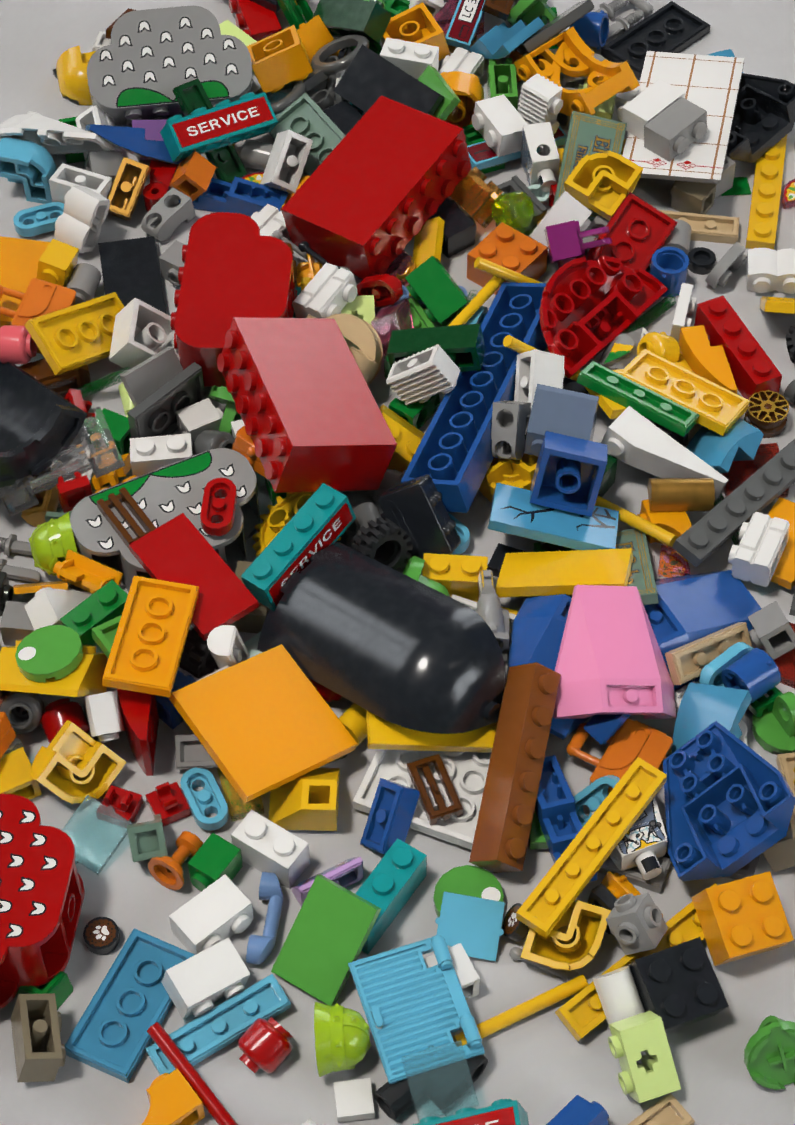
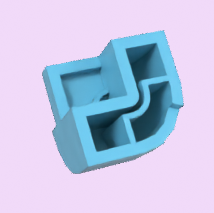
[0,137,57,204]

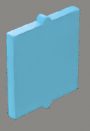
[435,891,506,962]

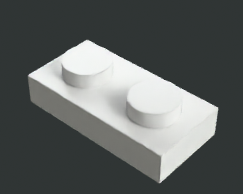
[670,283,697,342]

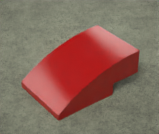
[117,689,159,776]

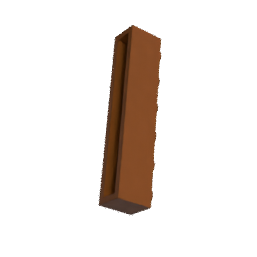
[469,662,561,873]

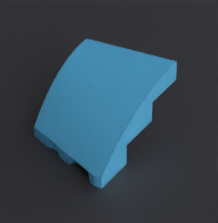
[469,17,545,59]
[686,418,764,473]
[672,682,752,753]

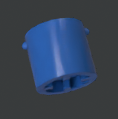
[569,10,609,50]
[650,247,689,298]
[721,648,781,705]

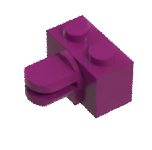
[544,220,612,268]

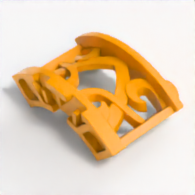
[514,27,640,116]

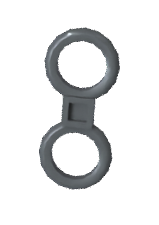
[255,34,370,115]

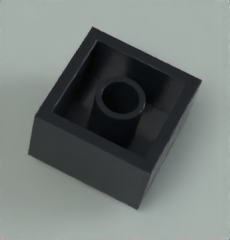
[628,937,729,1033]

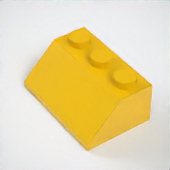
[0,640,108,697]

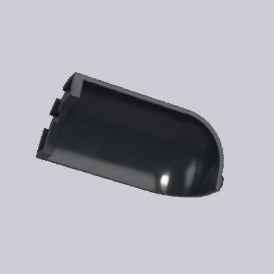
[0,362,87,487]
[257,542,505,734]

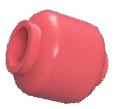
[0,325,38,365]

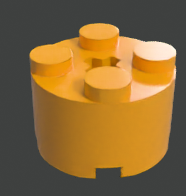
[440,71,484,127]

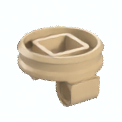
[306,313,383,386]

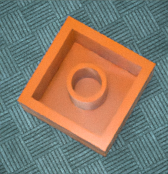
[467,222,548,295]

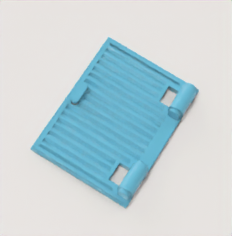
[348,934,485,1084]

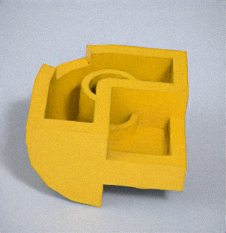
[56,45,96,105]
[564,150,643,221]
[479,453,538,503]
[31,720,127,804]
[520,900,611,971]

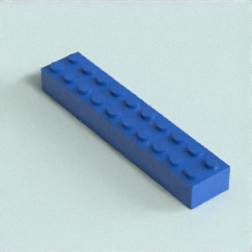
[400,282,547,513]

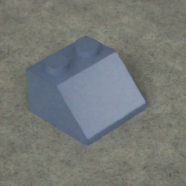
[524,384,599,457]

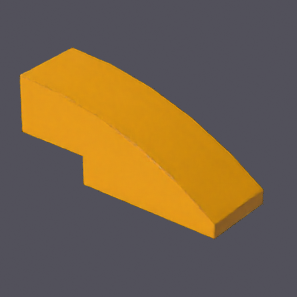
[678,325,737,394]

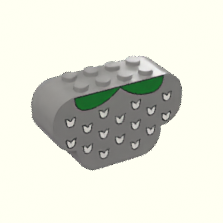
[87,5,252,127]
[70,448,260,592]

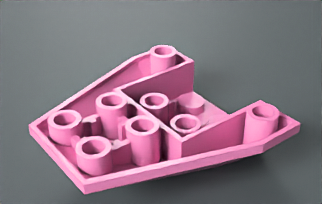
[553,585,676,719]

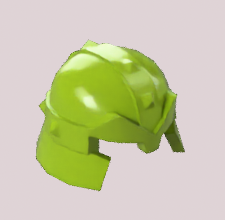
[28,512,78,576]
[314,1002,372,1077]

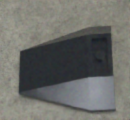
[726,73,795,163]

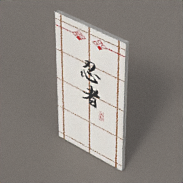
[622,51,745,184]

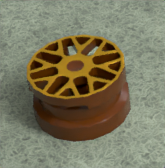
[744,390,789,438]

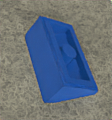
[584,714,630,745]
[360,778,420,854]

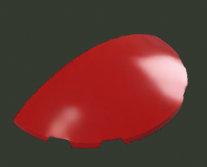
[539,256,668,378]

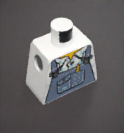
[520,122,560,192]
[591,797,668,880]

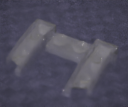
[0,407,125,516]

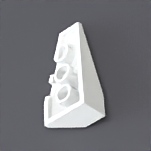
[0,111,113,155]
[601,406,728,500]

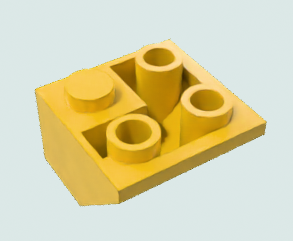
[268,768,340,831]

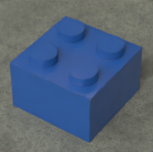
[530,431,608,517]

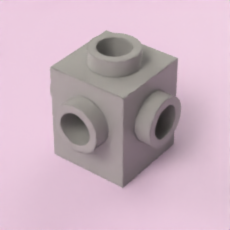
[606,893,668,955]

